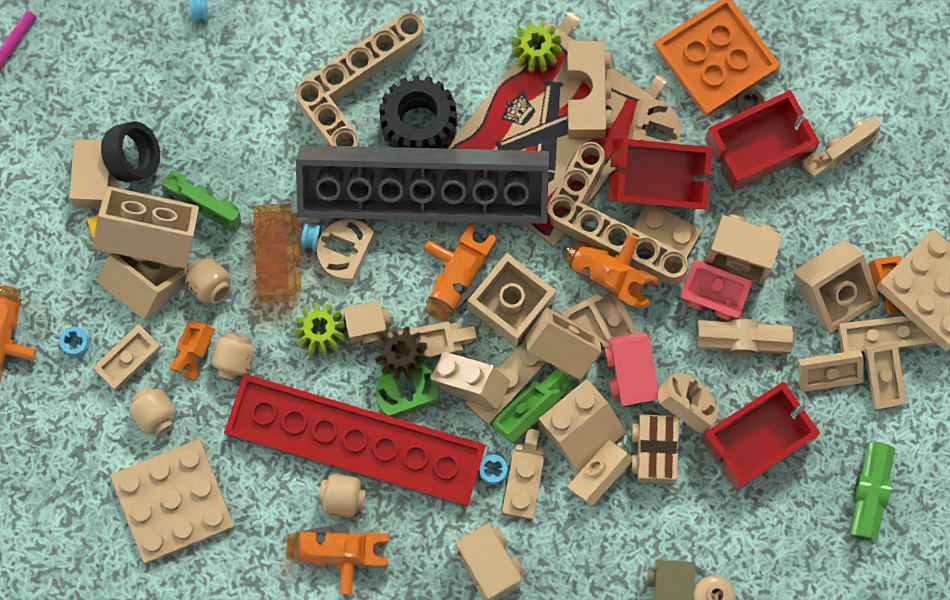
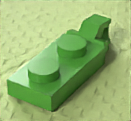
[161,170,241,233]
[491,369,572,444]

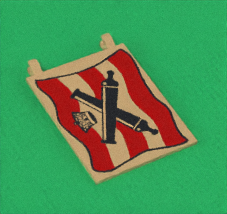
[446,12,667,247]

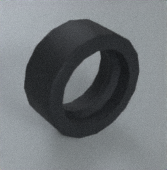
[101,121,161,183]

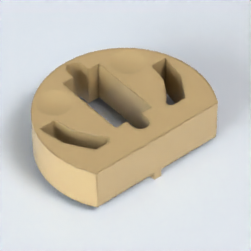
[627,99,680,144]
[317,219,376,283]
[658,373,717,434]

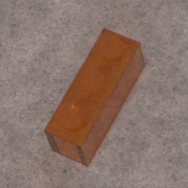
[253,203,302,303]

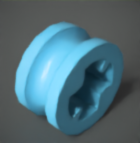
[190,0,209,24]
[301,222,322,252]
[59,327,90,357]
[479,455,508,485]

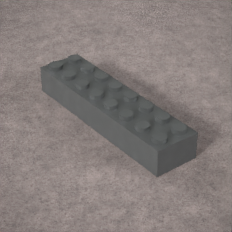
[296,145,549,224]

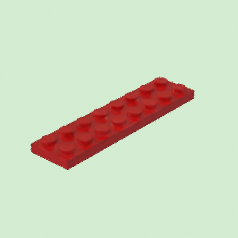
[224,374,486,507]

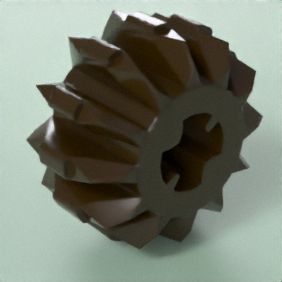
[375,327,428,381]

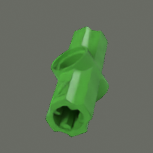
[849,442,895,542]

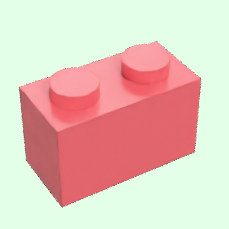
[604,332,658,406]

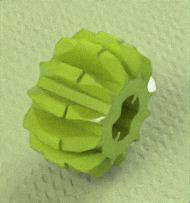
[511,20,562,73]
[293,303,347,357]

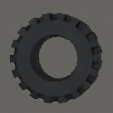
[379,75,458,149]

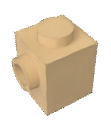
[343,300,392,346]

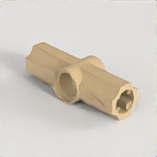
[695,319,793,356]

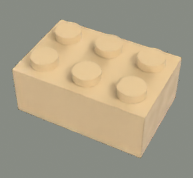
[92,186,199,268]

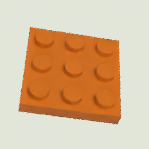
[653,0,781,118]

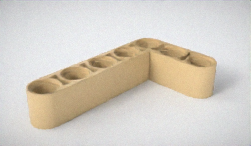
[296,13,424,147]
[548,142,688,285]

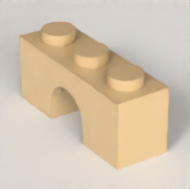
[567,41,612,138]

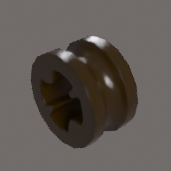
[735,89,764,114]

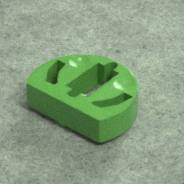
[376,363,439,418]

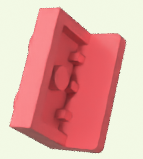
[680,259,753,321]

